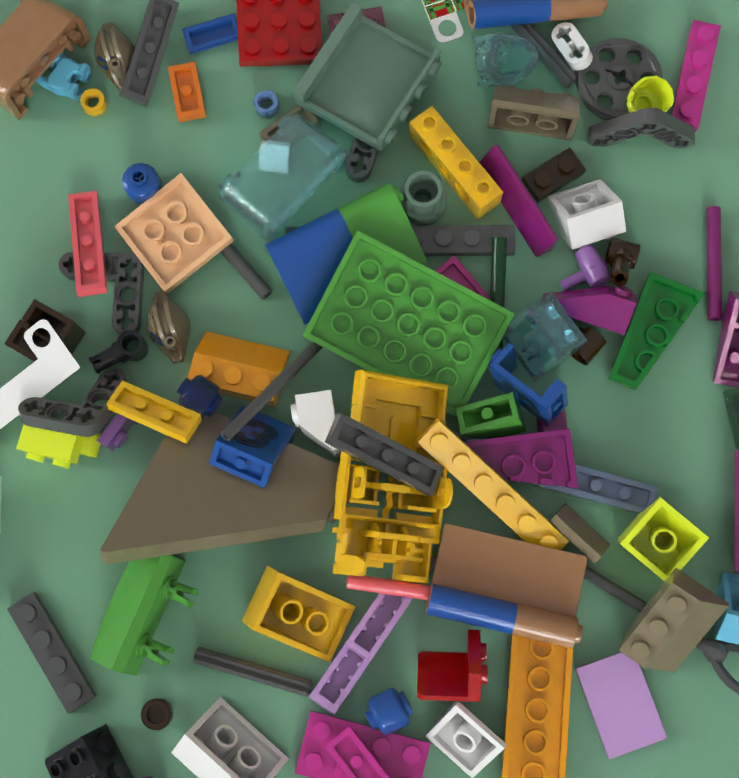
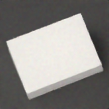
[425,701,507,778]

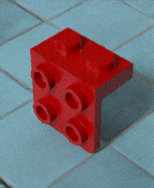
[417,630,488,702]

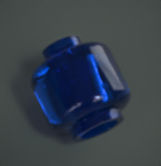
[177,375,224,419]

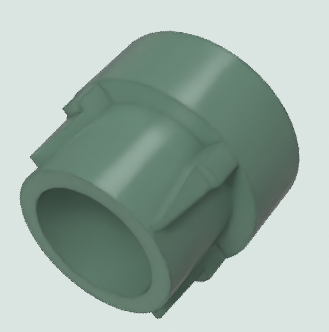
[400,171,447,226]

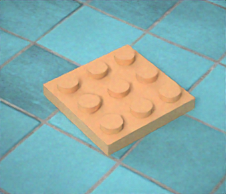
[114,173,234,294]

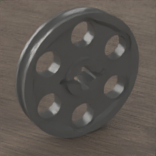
[576,38,663,120]

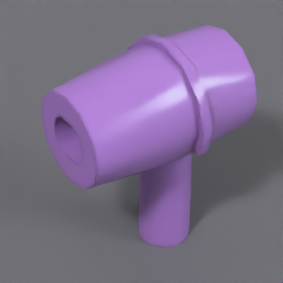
[559,244,611,291]

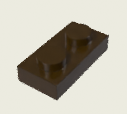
[522,147,586,203]

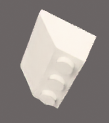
[171,697,289,778]

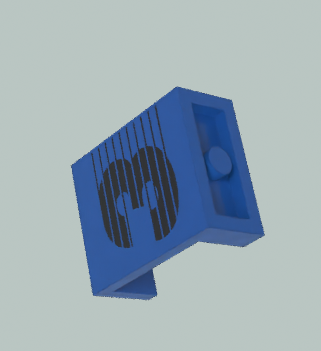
[490,343,568,426]
[209,405,297,488]

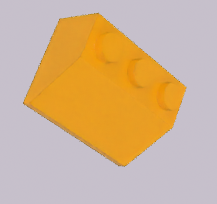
[187,331,291,407]

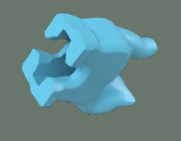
[36,49,92,101]

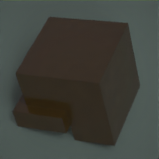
[4,299,86,362]

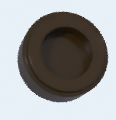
[141,698,173,730]

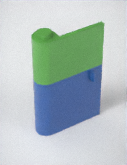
[264,183,428,325]

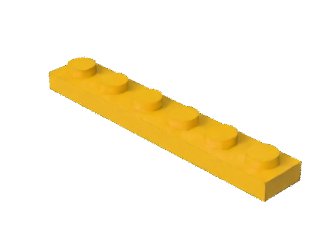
[417,418,569,550]

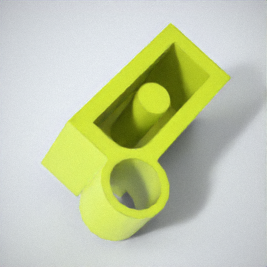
[16,424,101,469]

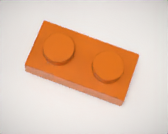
[168,62,207,123]

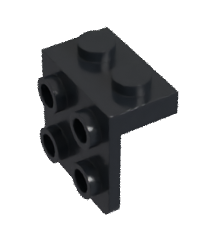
[45,724,134,778]

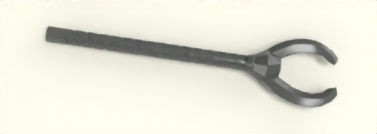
[584,566,739,694]

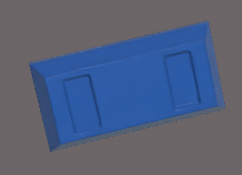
[182,13,238,55]

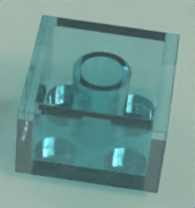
[502,293,588,382]

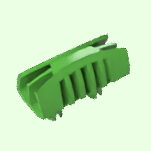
[90,555,198,676]

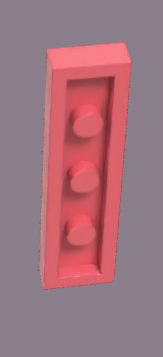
[68,190,108,297]

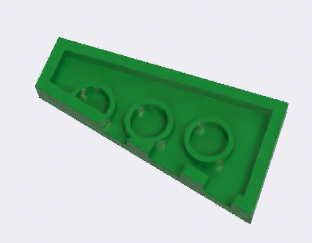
[608,272,705,390]

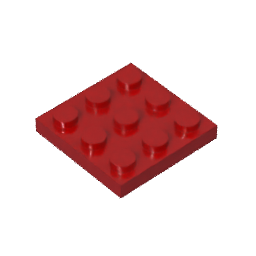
[236,0,322,67]

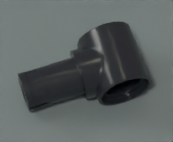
[89,329,149,374]

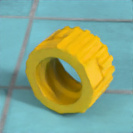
[80,88,108,117]

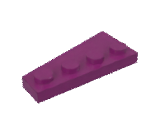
[465,428,578,488]

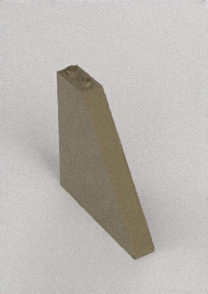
[100,399,339,564]

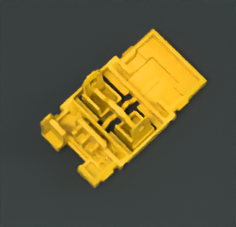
[332,370,453,583]

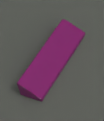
[479,145,558,257]

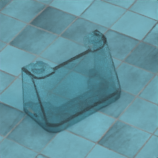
[218,113,350,243]

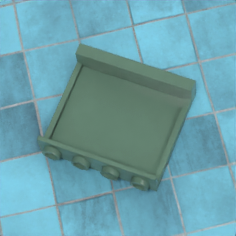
[293,1,442,152]

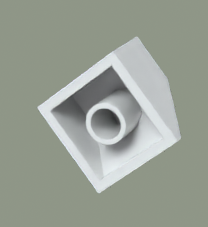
[547,179,626,250]
[291,390,341,459]

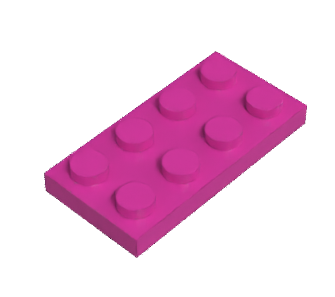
[295,710,431,778]

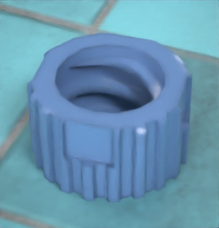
[254,90,280,119]

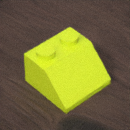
[617,497,709,581]

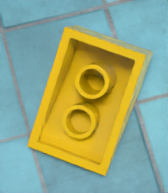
[241,565,356,662]

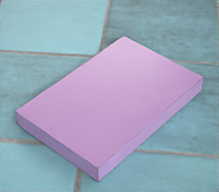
[574,652,667,759]

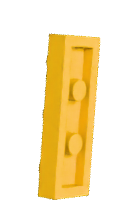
[106,380,202,444]

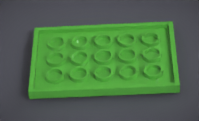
[302,230,515,417]

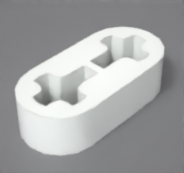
[551,22,593,71]

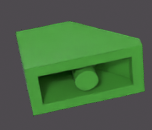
[456,392,527,439]

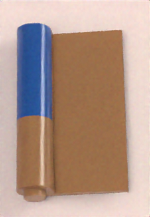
[463,0,608,30]
[425,523,588,648]

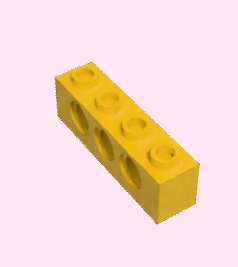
[409,106,503,220]

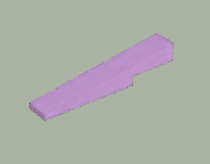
[309,557,436,716]

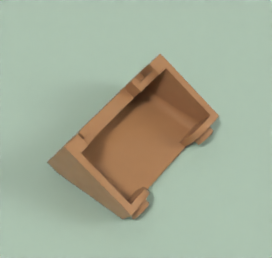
[0,0,92,120]

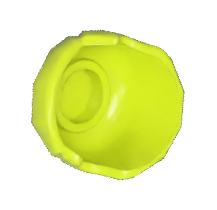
[626,75,674,113]

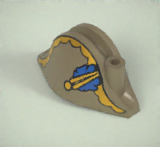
[94,22,134,90]
[147,291,190,364]

